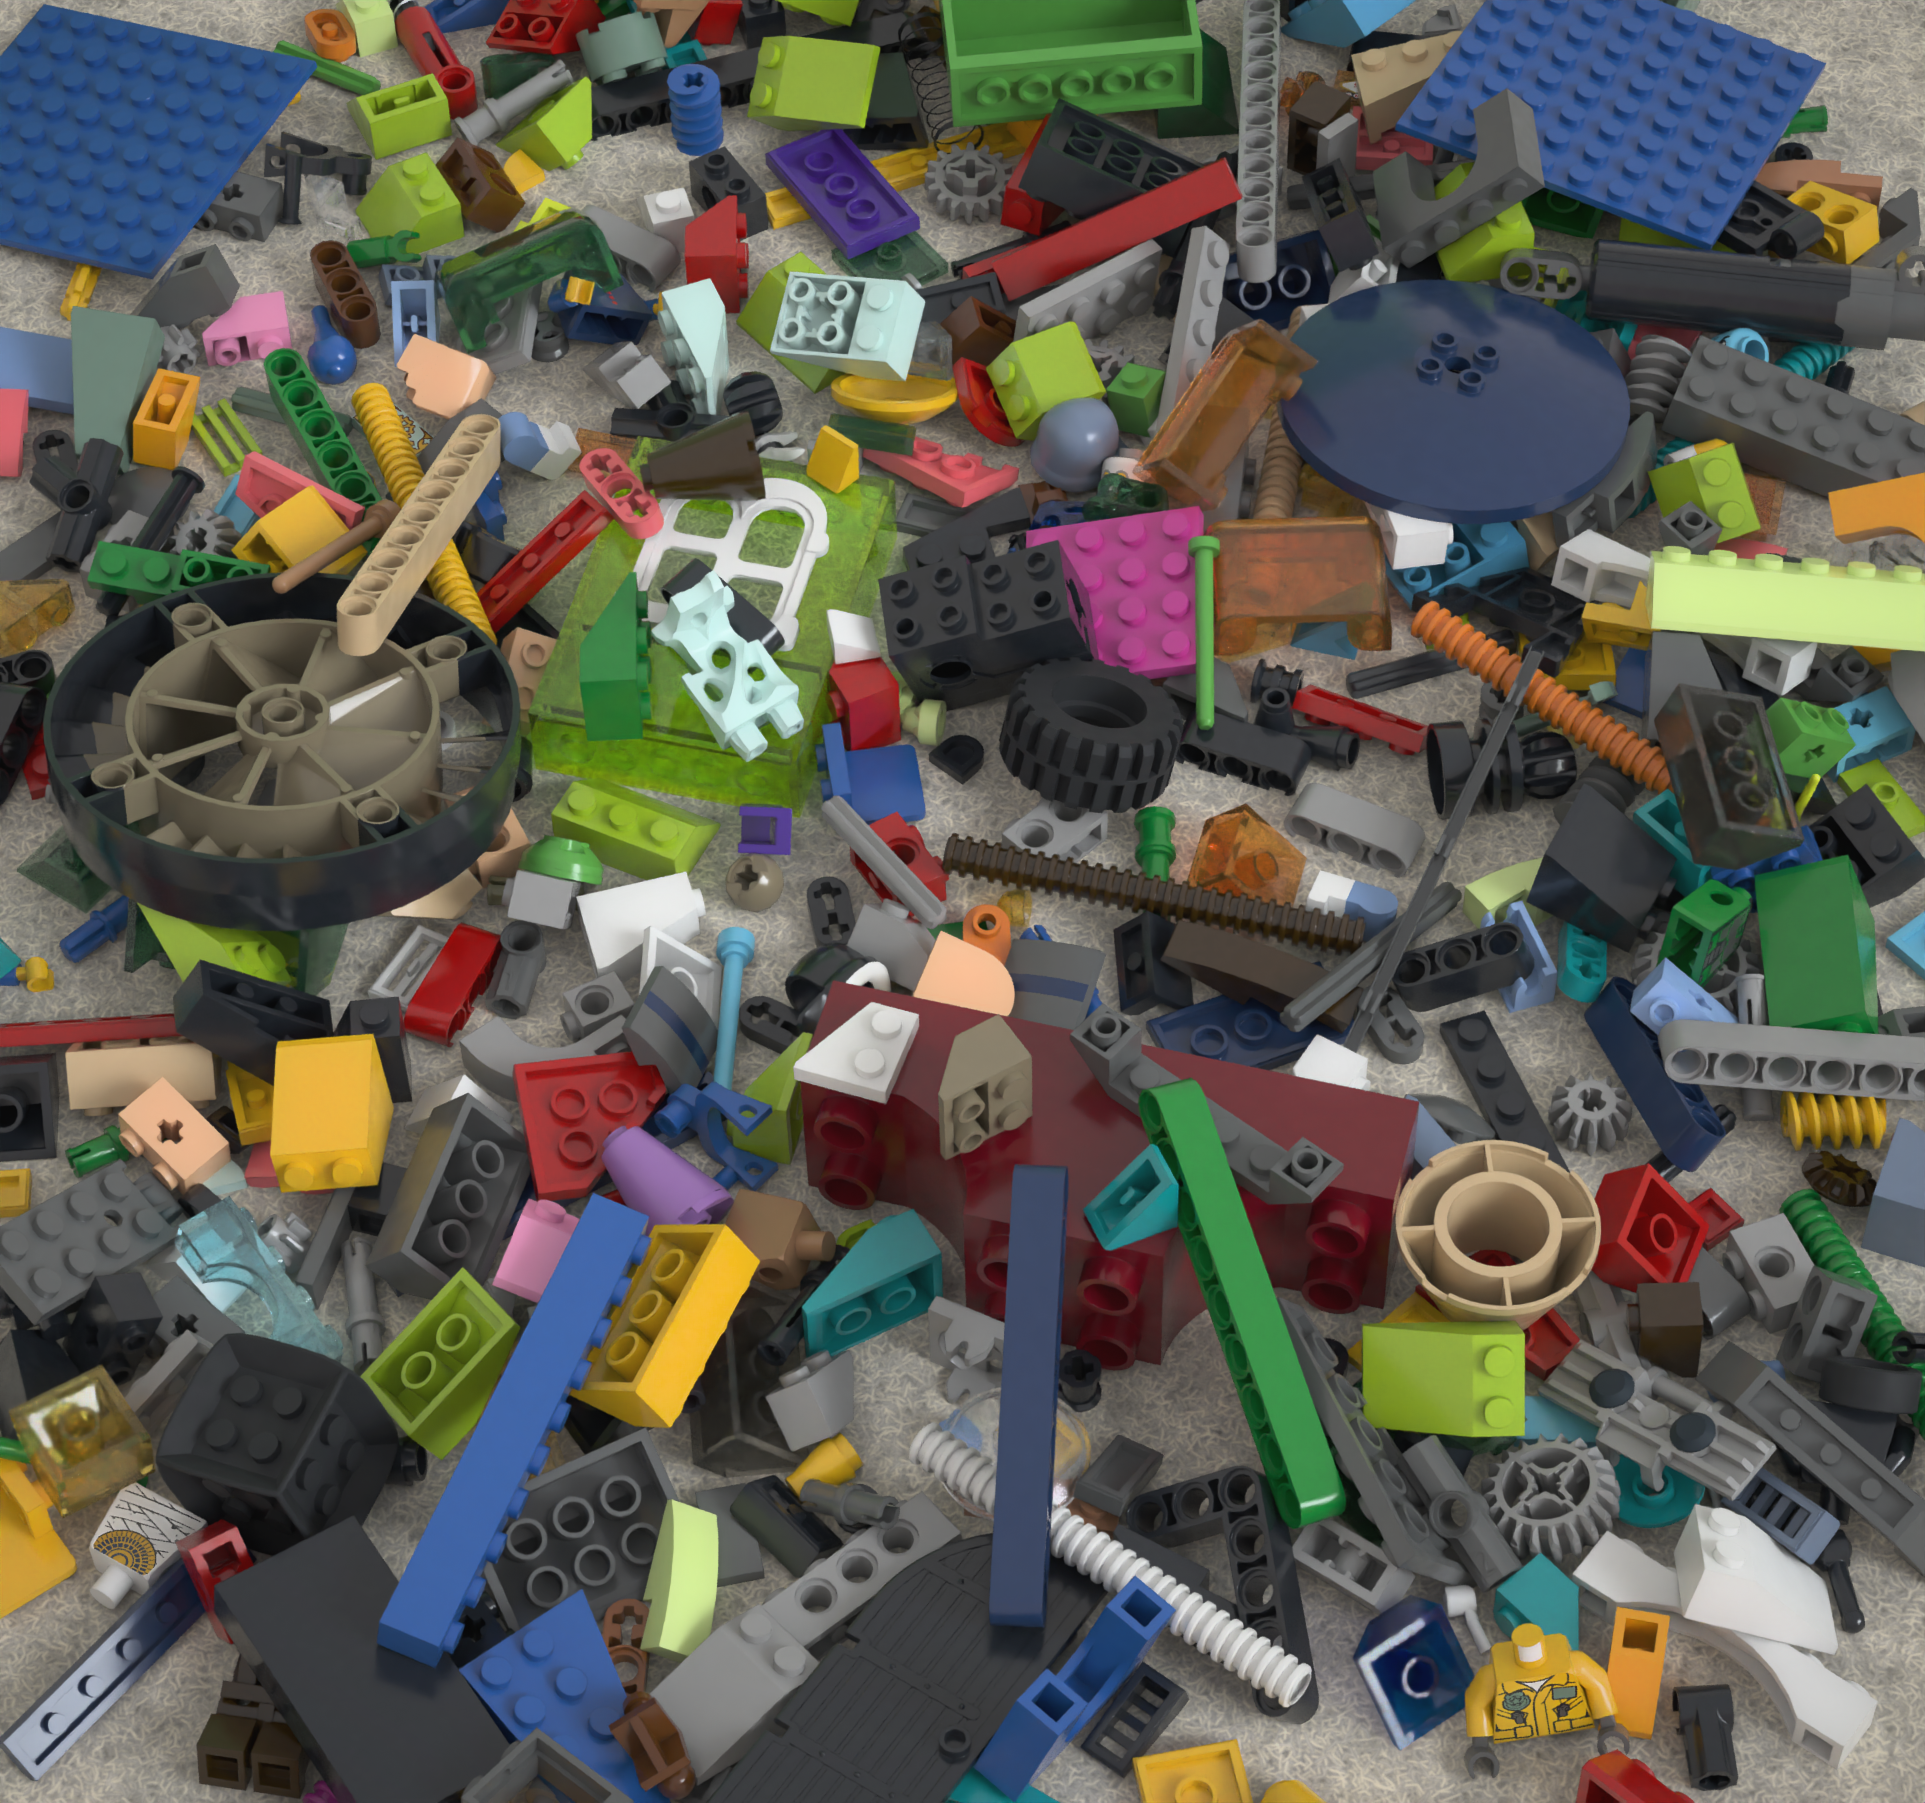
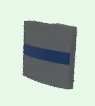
[1004,939,1106,1030]
[622,966,718,1095]

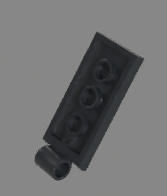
[1717,181,1824,259]

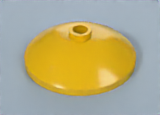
[831,368,959,431]

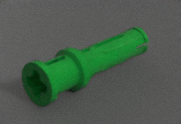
[1134,806,1176,921]

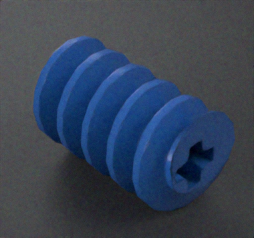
[667,64,724,156]

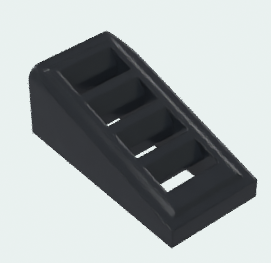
[1080,1661,1189,1778]

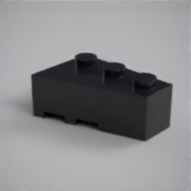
[173,959,334,1086]

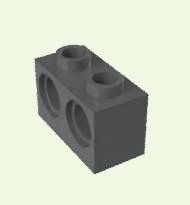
[1776,1266,1878,1383]

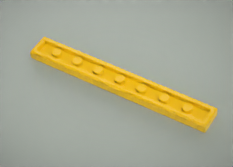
[765,122,1026,230]

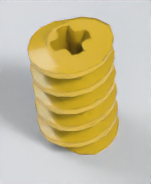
[1780,1091,1887,1151]

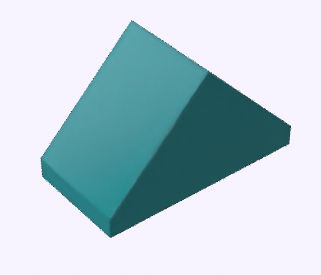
[1083,1144,1179,1251]

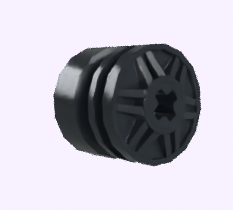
[1426,716,1525,820]

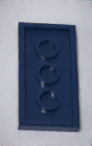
[1146,961,1355,1070]

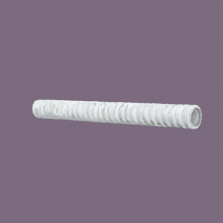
[909,1422,1312,1707]

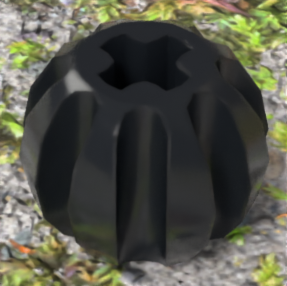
[723,371,783,436]
[1520,731,1577,799]

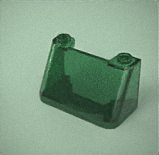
[434,208,624,354]

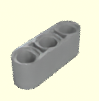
[558,205,681,292]
[1283,783,1426,878]

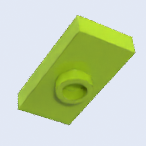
[1837,758,1925,838]

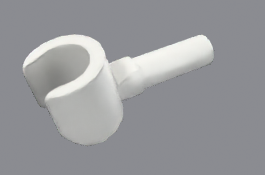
[1443,1585,1491,1655]

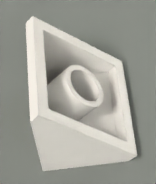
[639,925,722,1030]

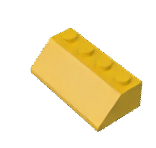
[569,1224,760,1428]

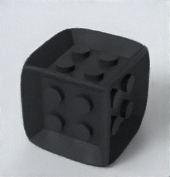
[156,1333,399,1556]

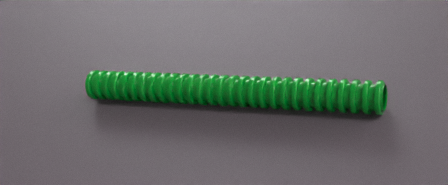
[1779,1189,1925,1441]

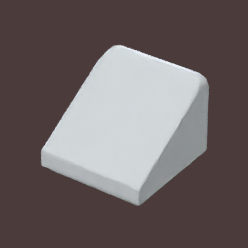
[826,609,881,664]

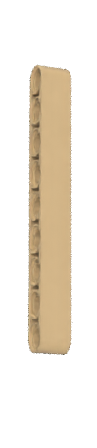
[337,414,501,656]

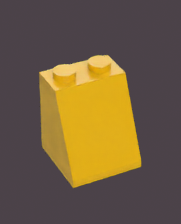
[270,1034,394,1193]

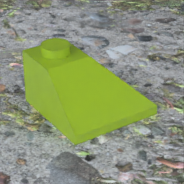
[495,76,592,171]
[726,1032,813,1165]

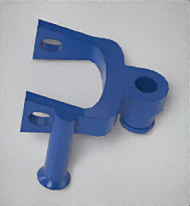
[654,1082,779,1191]

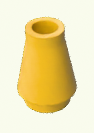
[784,1432,863,1503]

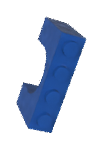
[974,1576,1176,1802]

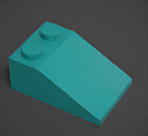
[802,1209,943,1358]

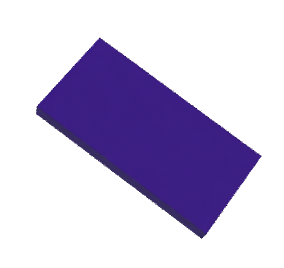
[765,129,920,260]

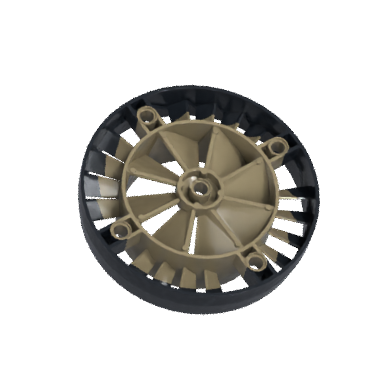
[43,572,521,931]

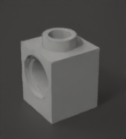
[560,971,635,1041]

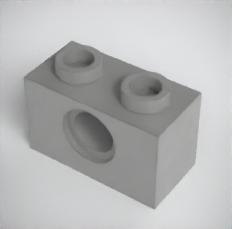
[1722,1213,1814,1334]

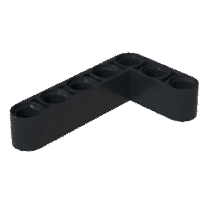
[1126,1465,1319,1724]

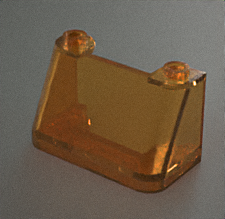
[1204,516,1392,656]

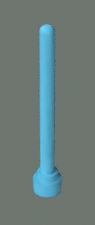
[713,927,755,1113]

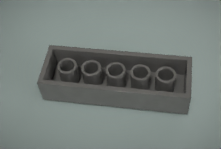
[1661,335,1925,498]

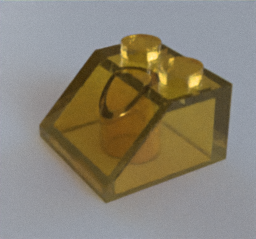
[9,1365,156,1518]

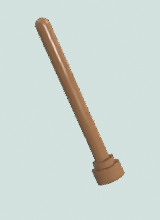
[272,499,401,594]

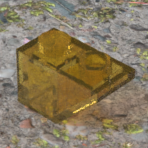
[0,579,76,657]

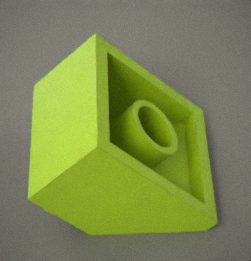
[355,152,465,265]
[986,321,1107,441]
[1648,442,1762,544]

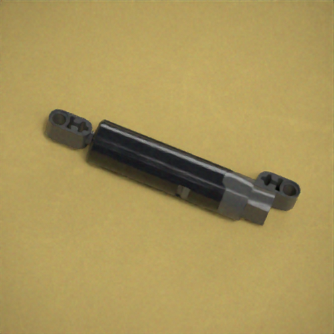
[1500,239,1925,350]

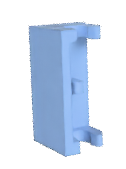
[1480,901,1558,1013]

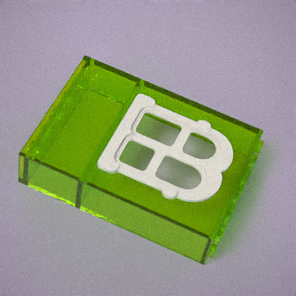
[528,436,897,818]

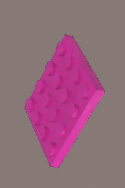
[1026,506,1204,679]

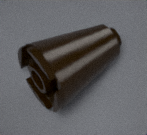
[639,411,766,501]

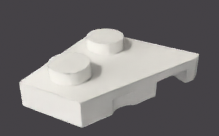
[793,1002,919,1104]

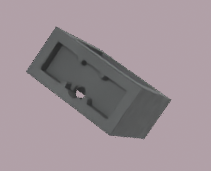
[461,1728,634,1803]

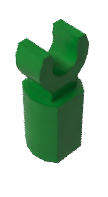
[347,230,422,269]

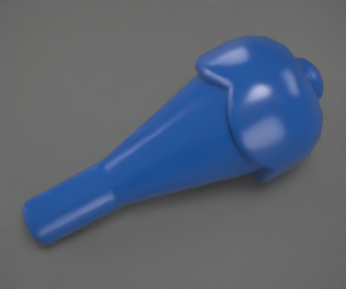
[307,305,357,385]

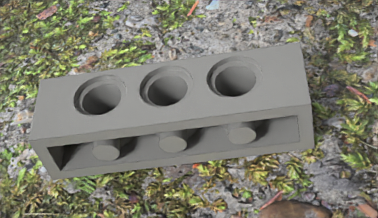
[762,1491,962,1661]

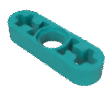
[1557,921,1607,1003]

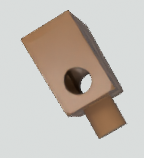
[725,1189,836,1293]

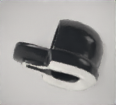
[785,942,891,1036]

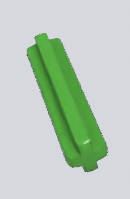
[273,40,381,95]

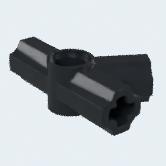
[610,379,730,448]
[29,438,124,573]

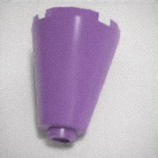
[601,1126,734,1236]

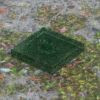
[831,231,949,286]

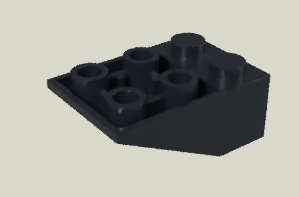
[1809,783,1925,908]

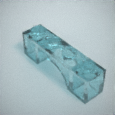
[175,1196,344,1363]

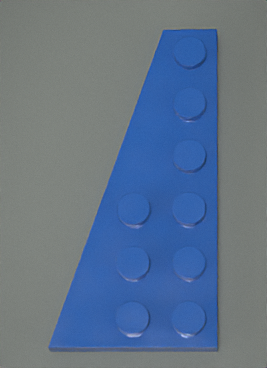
[459,1589,671,1803]

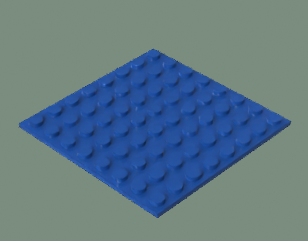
[1395,0,1826,250]
[0,4,317,280]

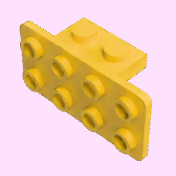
[0,1458,77,1619]

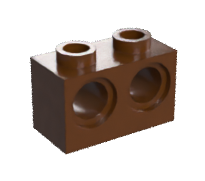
[435,137,526,233]

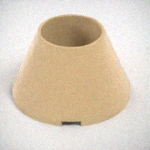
[1395,1140,1601,1331]

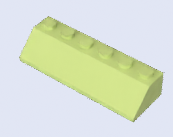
[1645,546,1925,652]

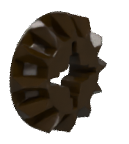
[1802,1151,1877,1207]

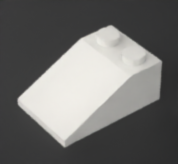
[1674,1504,1838,1655]

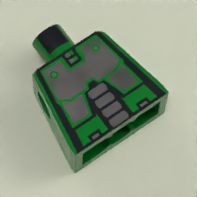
[1656,879,1753,988]

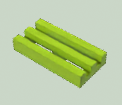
[191,398,263,477]

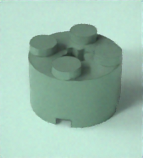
[576,11,668,86]

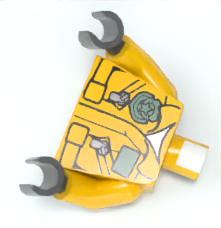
[1464,1624,1630,1779]

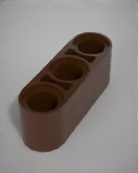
[310,240,381,349]

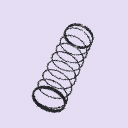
[898,12,984,154]

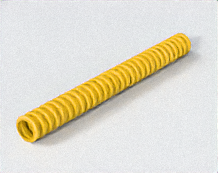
[351,383,497,645]

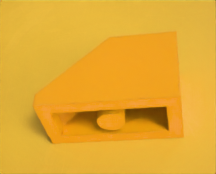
[133,368,200,470]

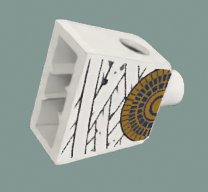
[89,1478,208,1609]

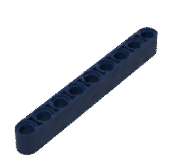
[989,1164,1069,1627]

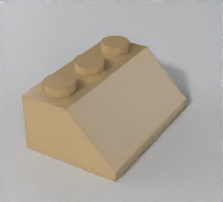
[65,1036,222,1116]

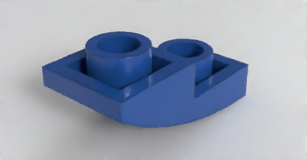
[473,471,507,542]

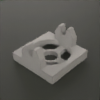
[928,1296,1005,1412]

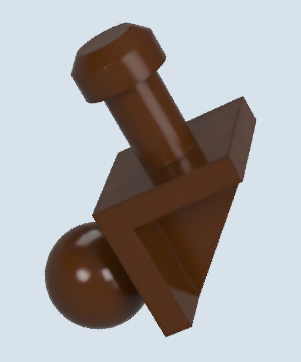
[609,1691,696,1800]

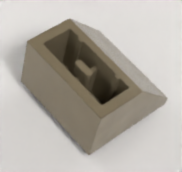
[938,1014,1032,1160]

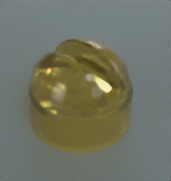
[996,889,1032,927]

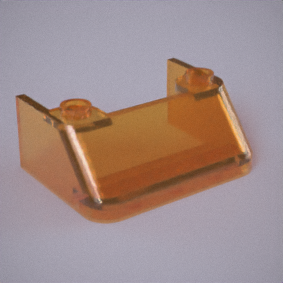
[1132,318,1318,512]

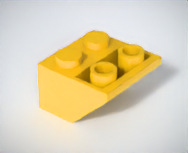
[231,485,368,575]

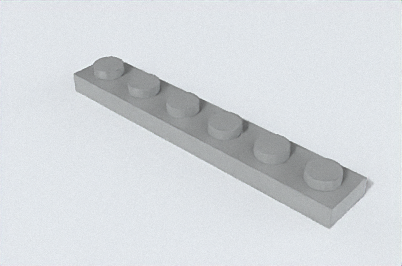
[1150,226,1230,483]

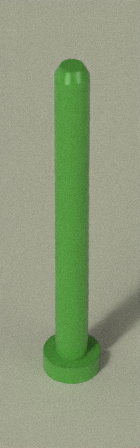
[1188,536,1220,730]

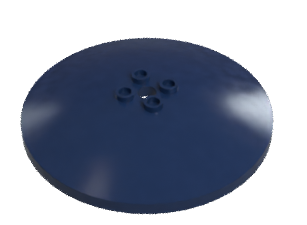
[1275,280,1630,524]

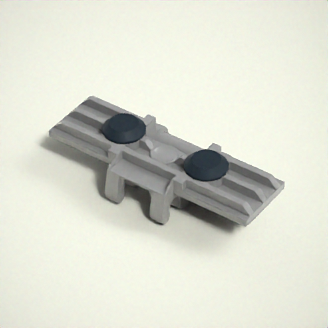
[1537,1339,1777,1501]

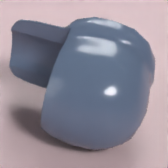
[1030,397,1130,492]

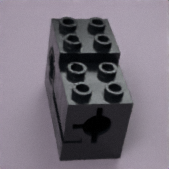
[878,540,1099,712]

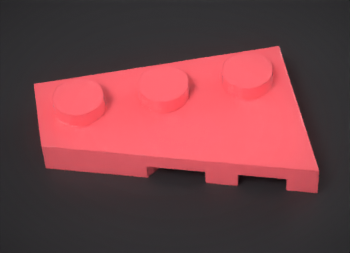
[862,429,1020,508]

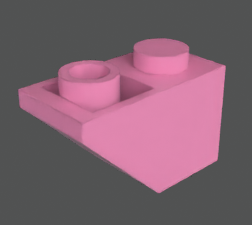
[202,291,293,366]

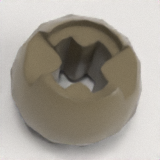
[725,853,784,912]

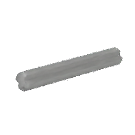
[821,795,947,929]

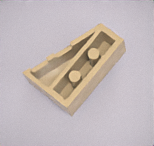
[1351,30,1464,145]

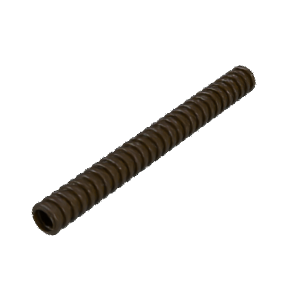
[942,833,1366,956]

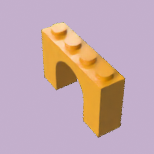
[1828,472,1925,672]

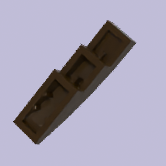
[1160,920,1364,1034]

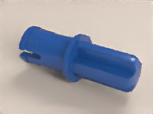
[59,895,144,963]

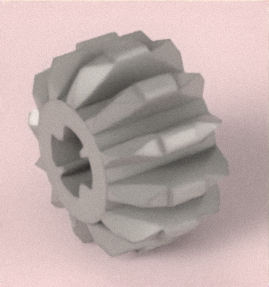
[167,509,242,559]
[1548,1071,1632,1157]

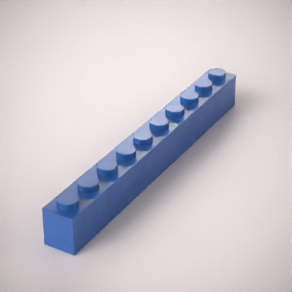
[377,1193,652,1668]

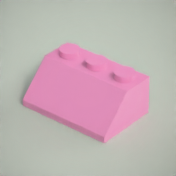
[492,1198,633,1303]

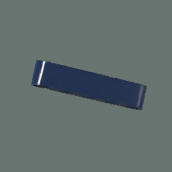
[1584,976,1726,1172]

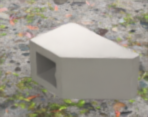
[766,1350,854,1452]

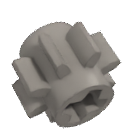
[155,324,200,374]
[252,1212,313,1276]

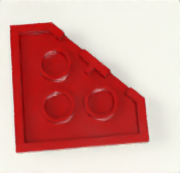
[512,1051,666,1202]

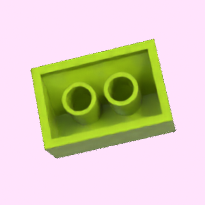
[1434,162,1535,282]
[736,252,846,394]
[551,778,721,880]

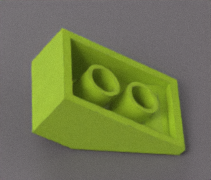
[747,36,880,131]
[138,903,292,986]
[360,1267,521,1460]
[1362,1321,1525,1437]

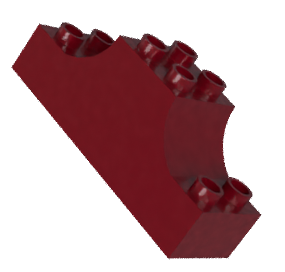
[800,980,1419,1371]

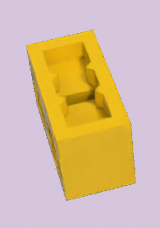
[1787,181,1879,264]

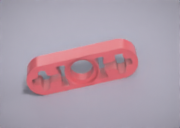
[579,448,664,539]

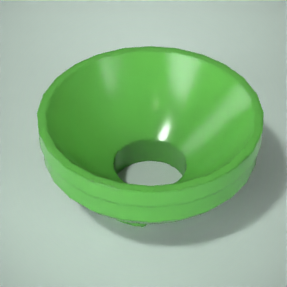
[518,835,604,885]

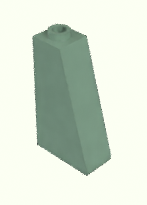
[71,306,165,475]

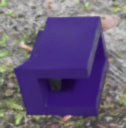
[738,803,792,855]

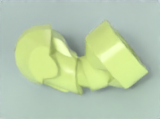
[892,671,946,746]

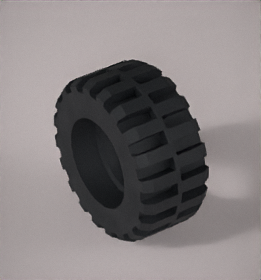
[999,657,1183,813]

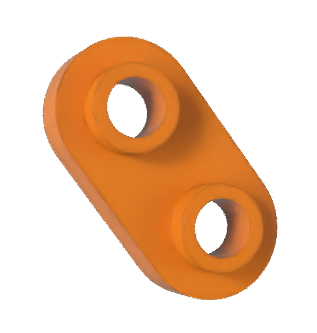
[304,9,356,63]
[962,904,1011,966]

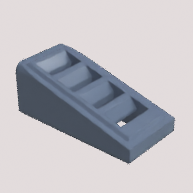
[1720,1467,1840,1565]

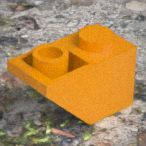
[1598,1607,1670,1740]

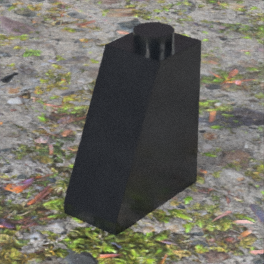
[843,52,929,150]
[334,997,412,1103]
[0,1329,109,1450]

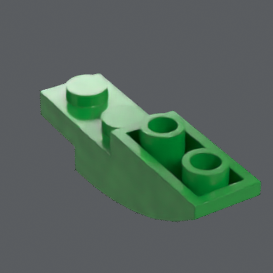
[87,541,271,605]

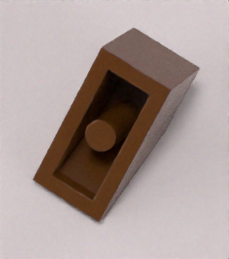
[936,296,1016,367]

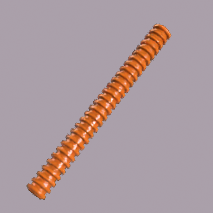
[1411,601,1771,853]

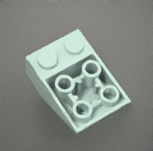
[770,272,925,382]
[658,278,729,415]

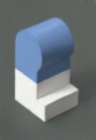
[498,412,582,480]
[1306,870,1398,942]

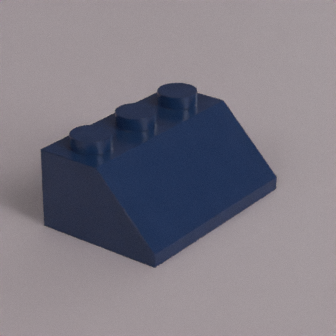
[1222,229,1335,338]

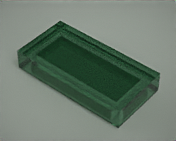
[828,413,917,456]

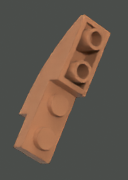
[1755,160,1883,213]

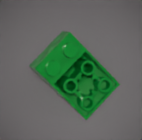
[579,572,652,741]

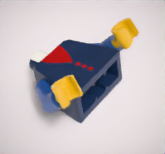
[547,260,664,345]

